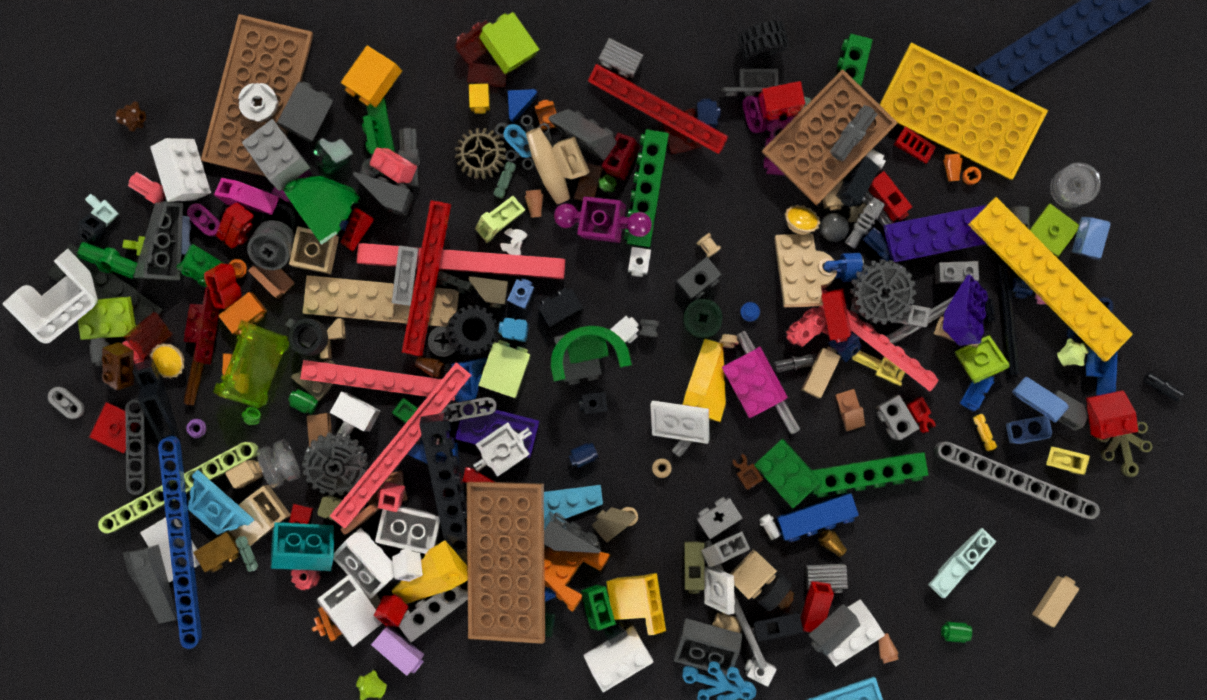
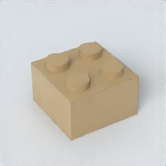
[289,227,339,274]

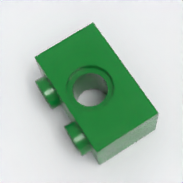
[580,585,616,630]

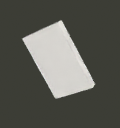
[650,401,710,444]
[140,518,200,583]

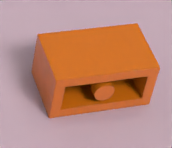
[218,292,267,335]

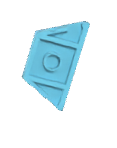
[188,470,254,535]

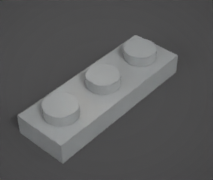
[392,245,419,306]

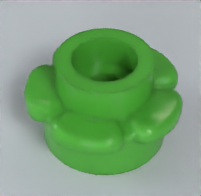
[599,174,617,192]
[242,407,261,425]

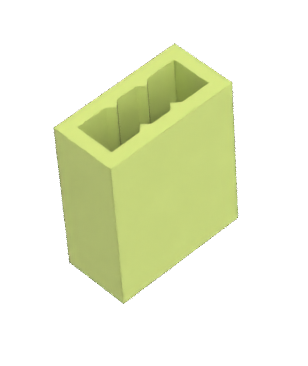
[478,340,531,398]

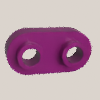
[743,96,768,133]
[187,204,220,236]

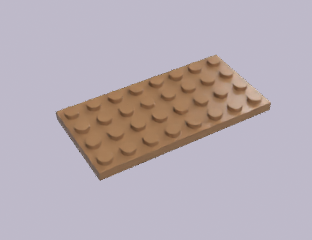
[201,14,314,177]
[467,482,545,643]

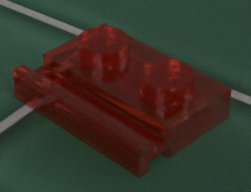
[123,312,172,359]

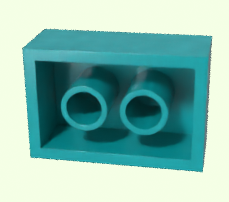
[271,522,334,571]

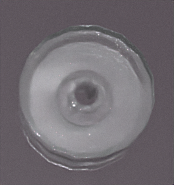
[1050,162,1101,208]
[257,439,300,489]

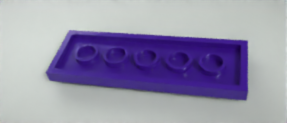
[883,205,987,263]

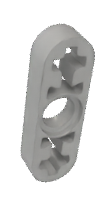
[441,397,497,422]

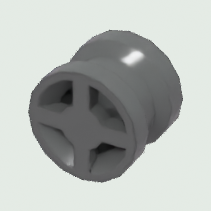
[639,319,659,337]

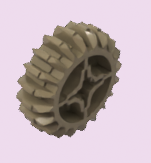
[455,128,506,179]

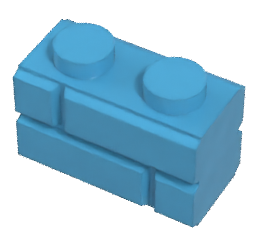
[499,318,529,342]

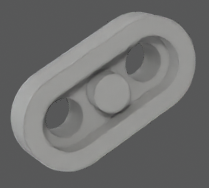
[48,387,84,419]

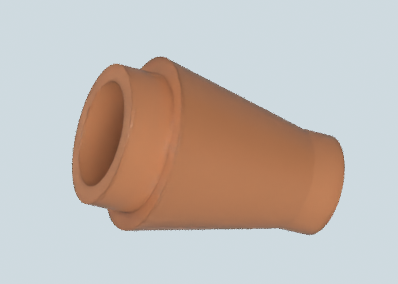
[525,190,543,217]
[878,633,899,663]

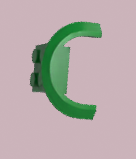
[551,326,632,382]

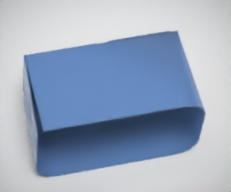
[1072,217,1110,260]
[1006,416,1052,444]

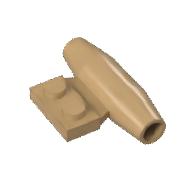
[526,127,590,204]

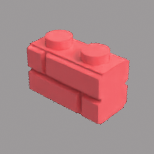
[369,148,417,183]

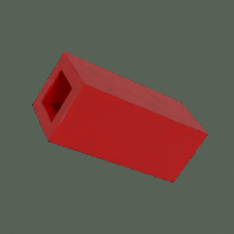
[868,171,912,222]
[821,289,851,342]
[800,581,834,633]

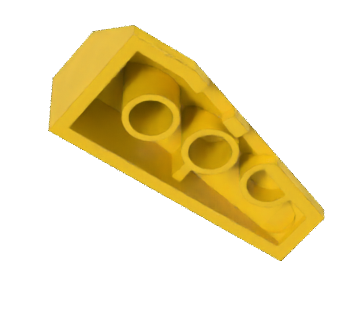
[682,339,726,422]
[392,540,468,604]

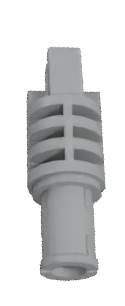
[845,198,885,248]

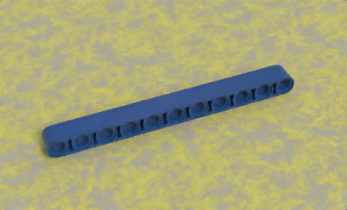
[158,436,202,649]

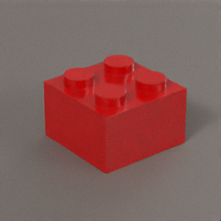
[758,81,805,121]

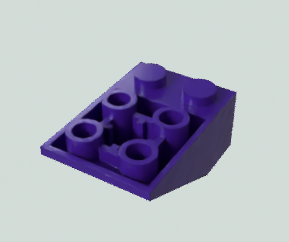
[943,274,988,346]

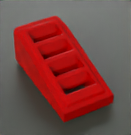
[893,126,936,164]
[341,207,374,251]
[463,467,495,483]

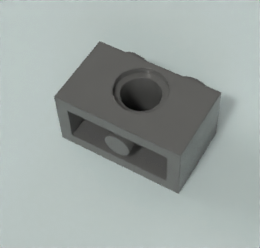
[676,257,722,300]

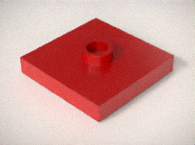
[89,402,140,453]

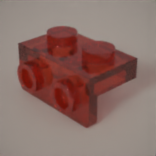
[455,20,488,65]

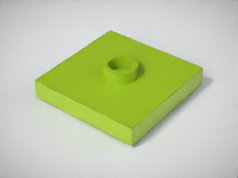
[1029,204,1079,257]
[955,335,1009,384]

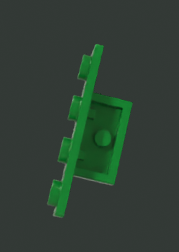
[362,98,395,176]

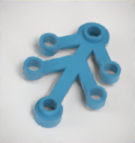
[682,662,756,700]

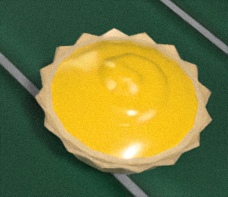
[785,205,821,235]
[150,343,184,379]

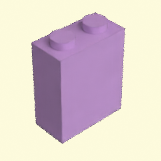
[371,626,424,676]

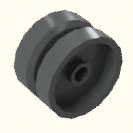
[247,220,295,270]

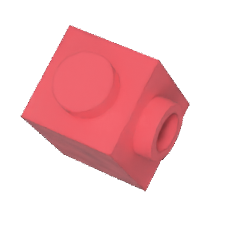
[377,482,405,512]

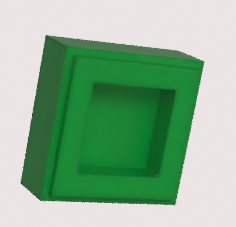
[392,398,418,423]

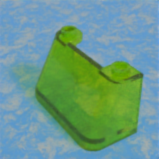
[213,320,289,408]

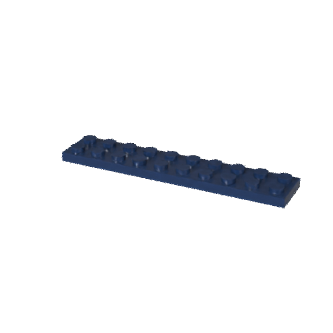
[973,0,1152,91]

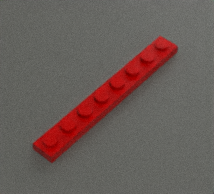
[588,64,729,154]
[402,200,451,356]

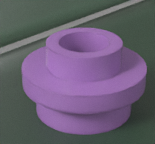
[187,419,207,438]

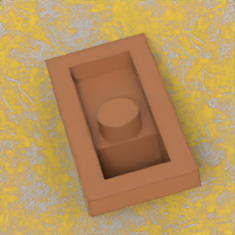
[835,389,865,431]

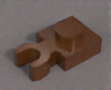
[732,454,763,490]

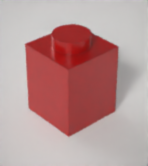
[373,594,409,627]

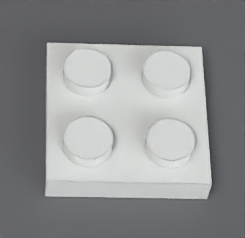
[704,566,735,615]

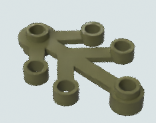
[1097,421,1152,477]

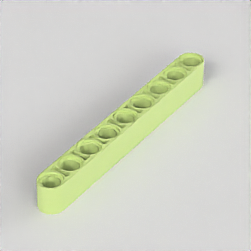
[98,442,258,533]

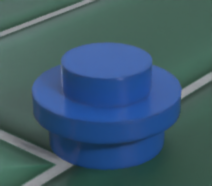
[740,302,760,321]

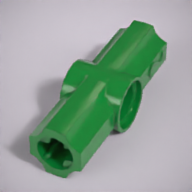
[77,242,137,279]

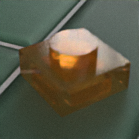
[778,590,794,609]

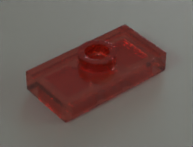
[467,63,507,87]

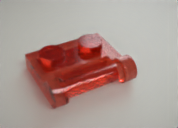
[662,108,703,155]

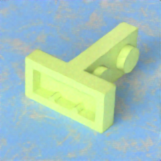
[475,196,525,243]

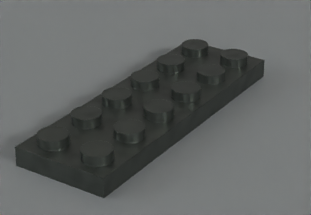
[47,243,164,341]

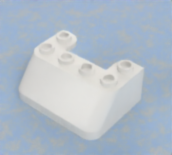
[2,249,98,343]

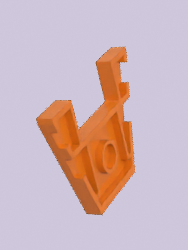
[544,546,610,612]

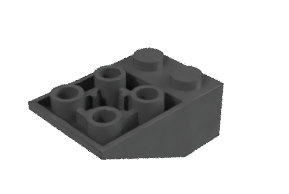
[353,171,414,217]
[544,512,601,553]

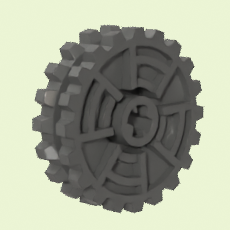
[850,259,916,324]
[302,432,368,496]

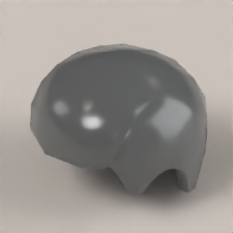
[818,213,849,242]

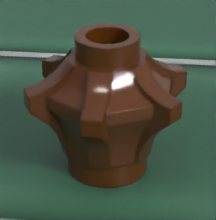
[116,102,146,132]

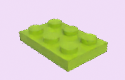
[78,296,137,340]

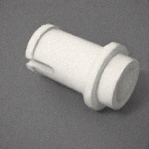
[759,514,781,540]

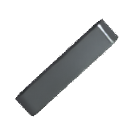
[125,398,147,495]

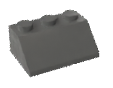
[548,109,617,161]

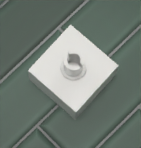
[330,392,381,437]

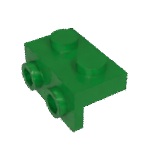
[176,244,225,287]

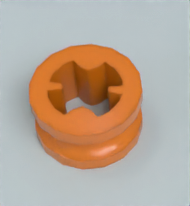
[962,167,981,185]

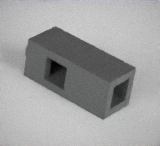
[809,604,861,656]

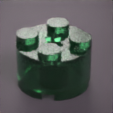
[683,299,722,339]

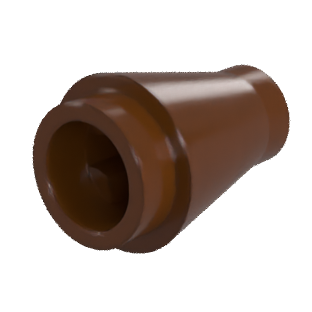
[415,356,445,378]

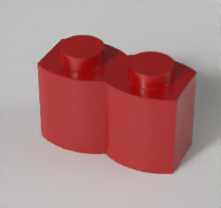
[204,263,241,309]

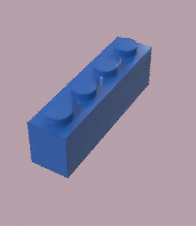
[776,493,859,542]

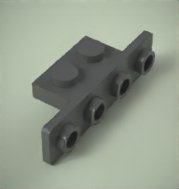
[721,69,778,96]

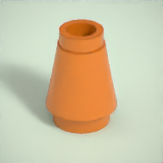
[943,154,962,181]

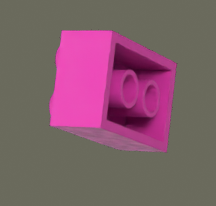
[722,347,788,418]

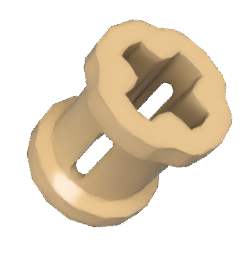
[696,233,721,258]

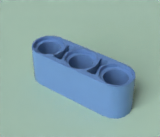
[1012,377,1069,422]

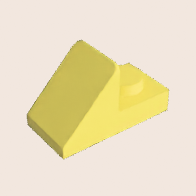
[1046,446,1090,475]

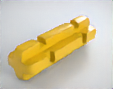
[973,414,997,451]

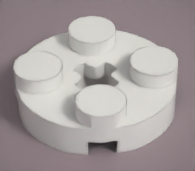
[239,83,279,123]

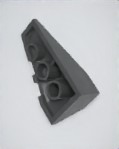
[123,544,177,624]

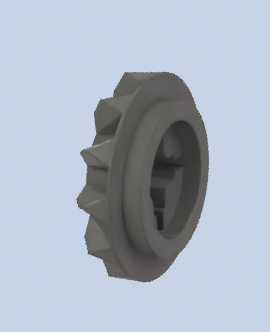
[428,326,455,357]

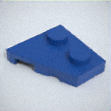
[451,357,487,402]

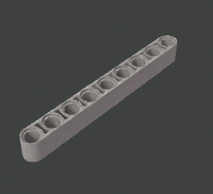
[934,442,1100,519]

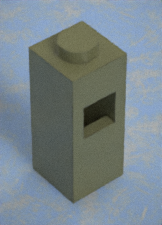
[684,541,705,593]

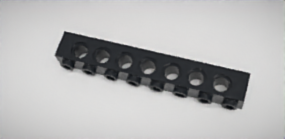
[419,413,468,563]

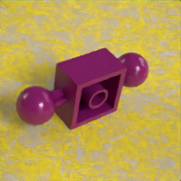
[554,196,652,243]

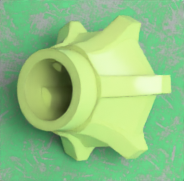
[1057,338,1089,367]

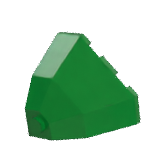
[283,176,360,245]

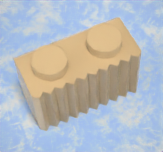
[225,460,264,489]

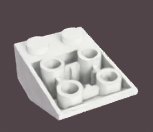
[317,574,382,647]

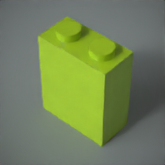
[479,12,540,75]

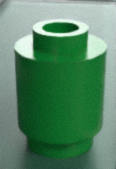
[288,389,319,415]
[941,621,972,643]

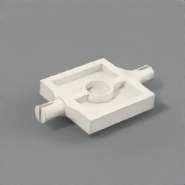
[473,422,532,477]

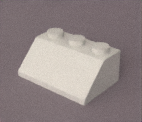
[827,599,885,667]
[583,625,653,692]

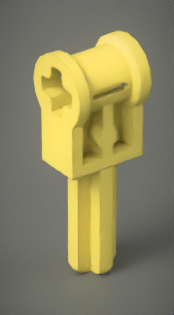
[852,351,905,386]

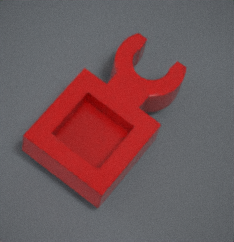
[906,396,936,433]

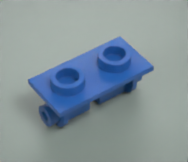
[960,376,994,412]

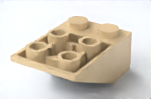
[229,485,291,546]
[730,549,777,599]

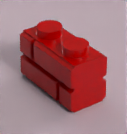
[216,202,253,248]

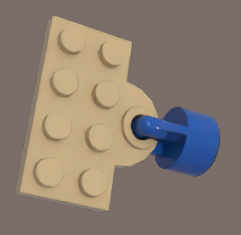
[774,234,864,307]

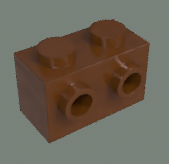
[102,342,134,390]

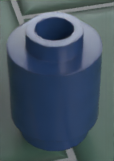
[569,443,599,468]

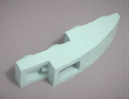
[928,528,996,598]

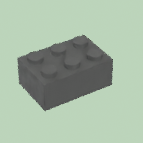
[674,618,742,676]

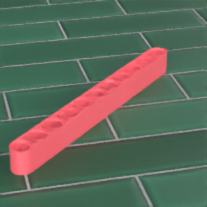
[357,243,566,279]

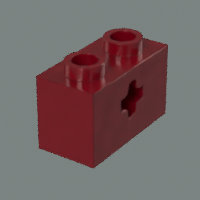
[602,133,640,181]

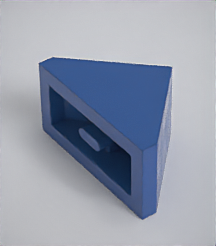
[508,89,538,124]

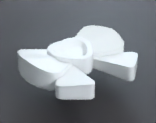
[500,228,528,255]

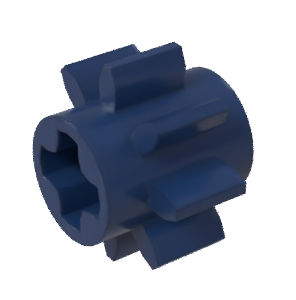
[1011,277,1033,299]

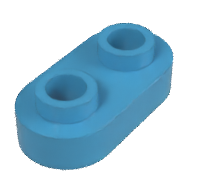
[504,124,532,158]

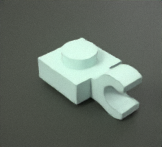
[85,194,120,227]

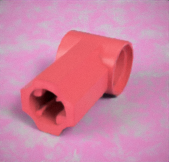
[128,172,166,204]

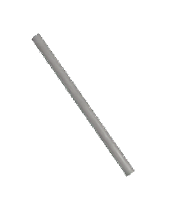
[704,540,767,669]

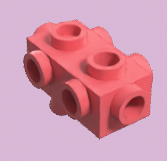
[786,307,829,347]

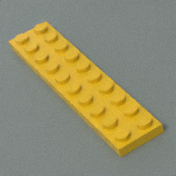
[968,197,1133,362]

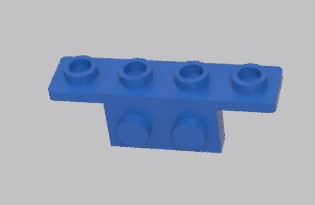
[1085,345,1118,395]

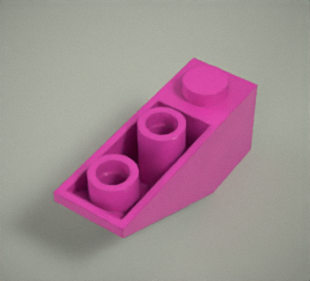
[214,178,279,215]

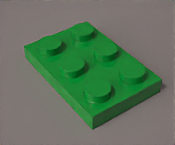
[754,439,822,508]

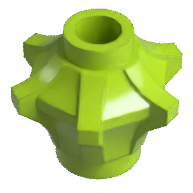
[356,670,387,700]

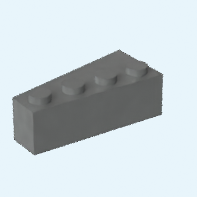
[133,201,183,281]

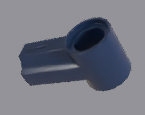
[862,228,891,261]

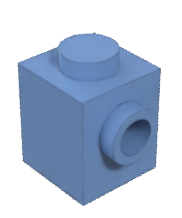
[507,278,535,310]

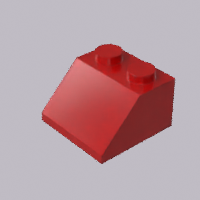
[1086,390,1138,439]

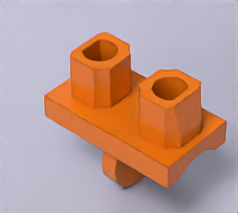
[311,607,342,641]

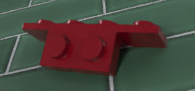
[184,286,220,364]

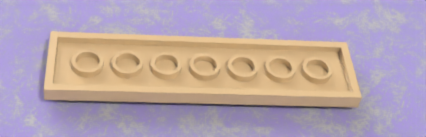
[303,275,459,327]

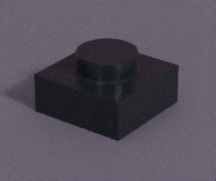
[603,619,628,645]

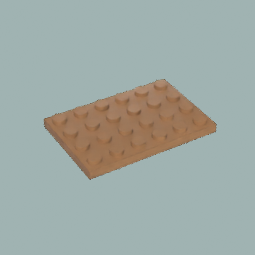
[762,69,898,205]

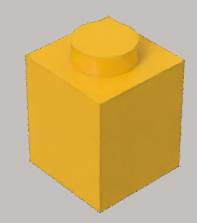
[469,84,490,114]

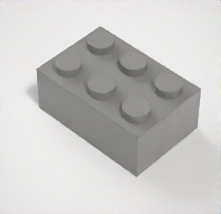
[242,119,310,191]

